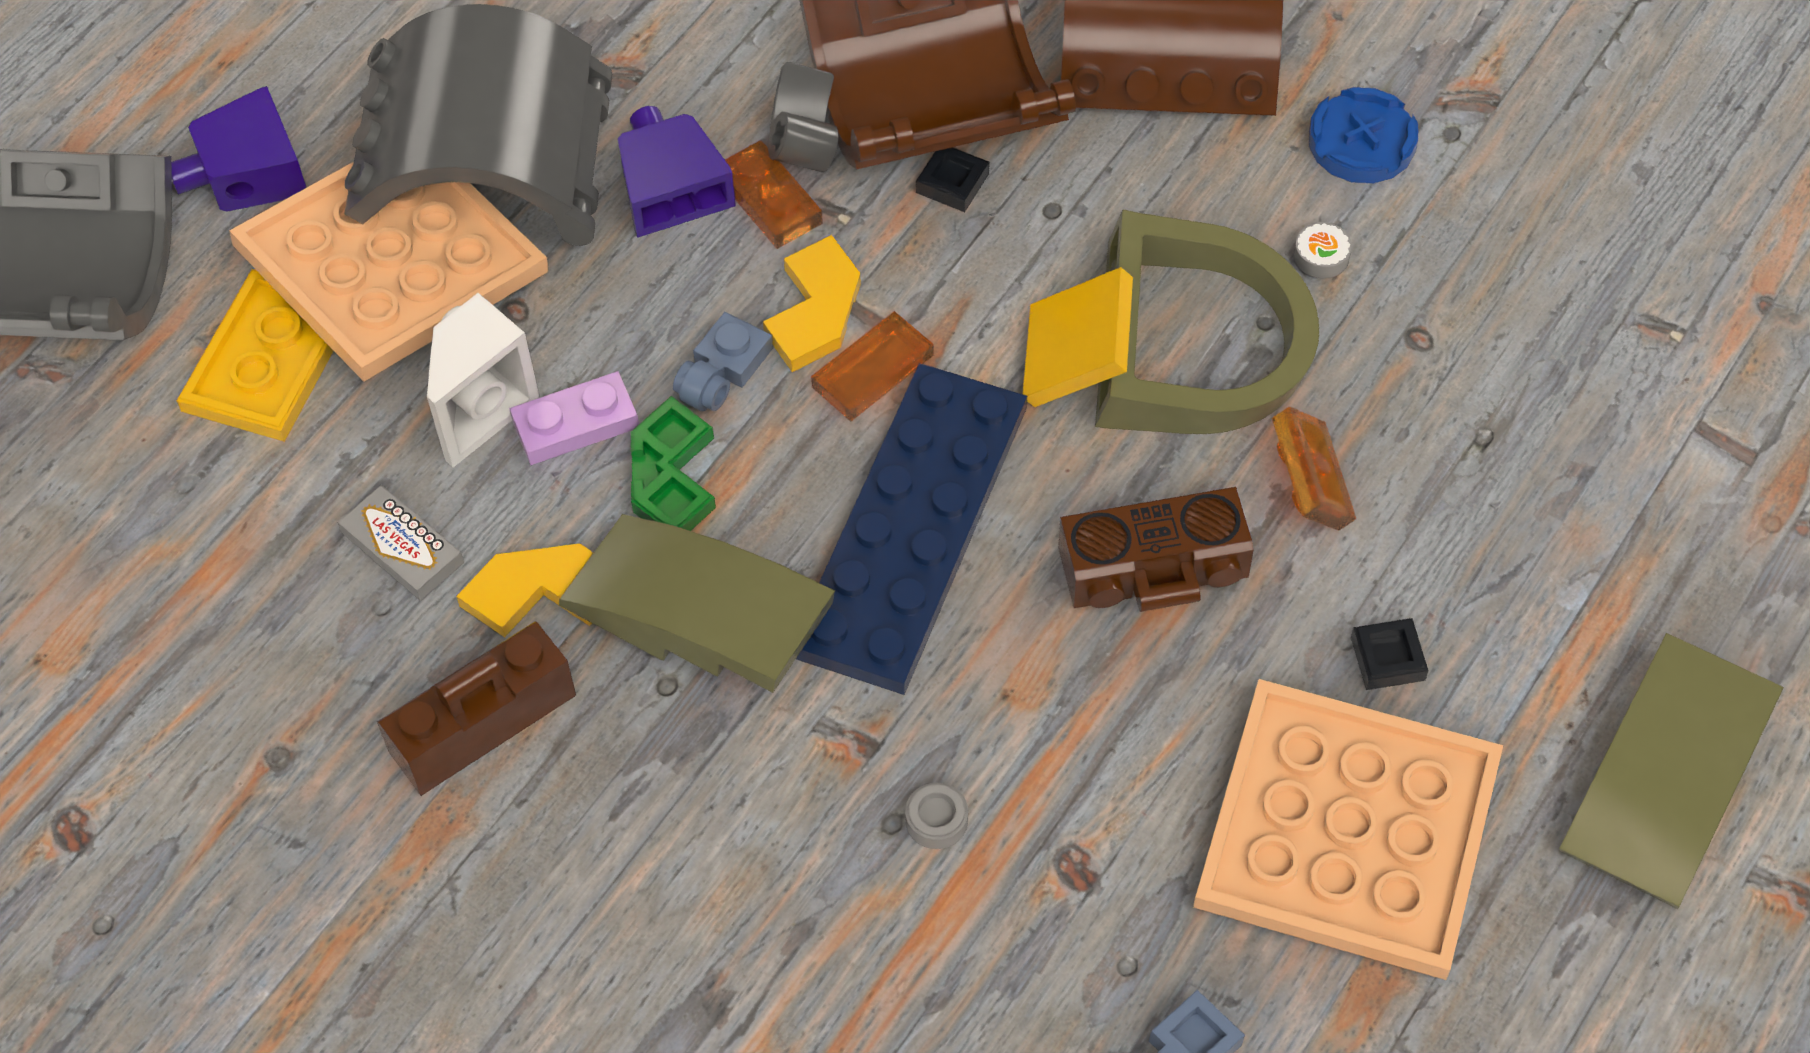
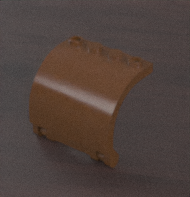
[799,0,1076,170]
[1061,0,1283,116]

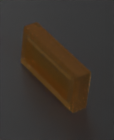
[811,311,934,421]

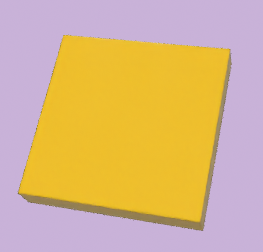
[1023,267,1133,407]

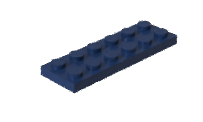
[796,363,1027,695]

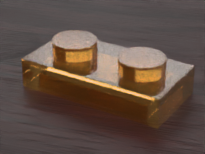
[725,140,823,249]
[1272,406,1357,531]

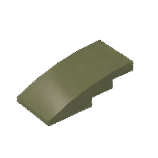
[559,514,835,693]
[1559,633,1784,909]

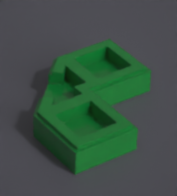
[631,396,716,531]

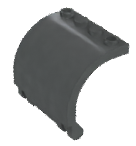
[344,4,613,246]
[0,149,172,340]

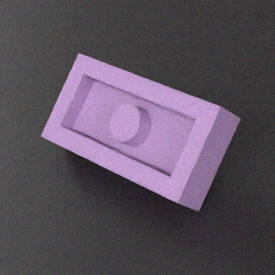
[509,371,639,466]

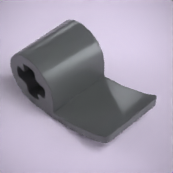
[768,62,838,172]

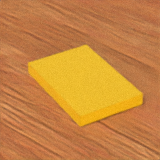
[176,269,334,442]

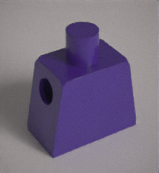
[171,86,307,212]
[617,106,736,238]

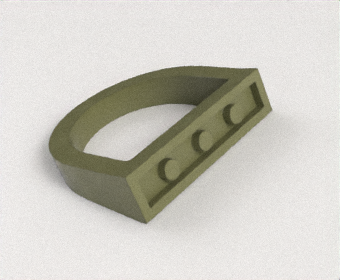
[1095,210,1320,434]

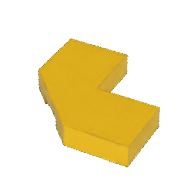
[763,235,861,372]
[456,543,594,638]

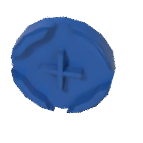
[1309,87,1418,184]

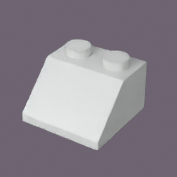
[427,293,540,468]

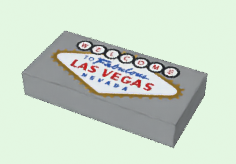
[337,485,464,601]

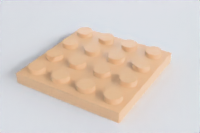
[229,162,548,382]
[1193,679,1503,980]

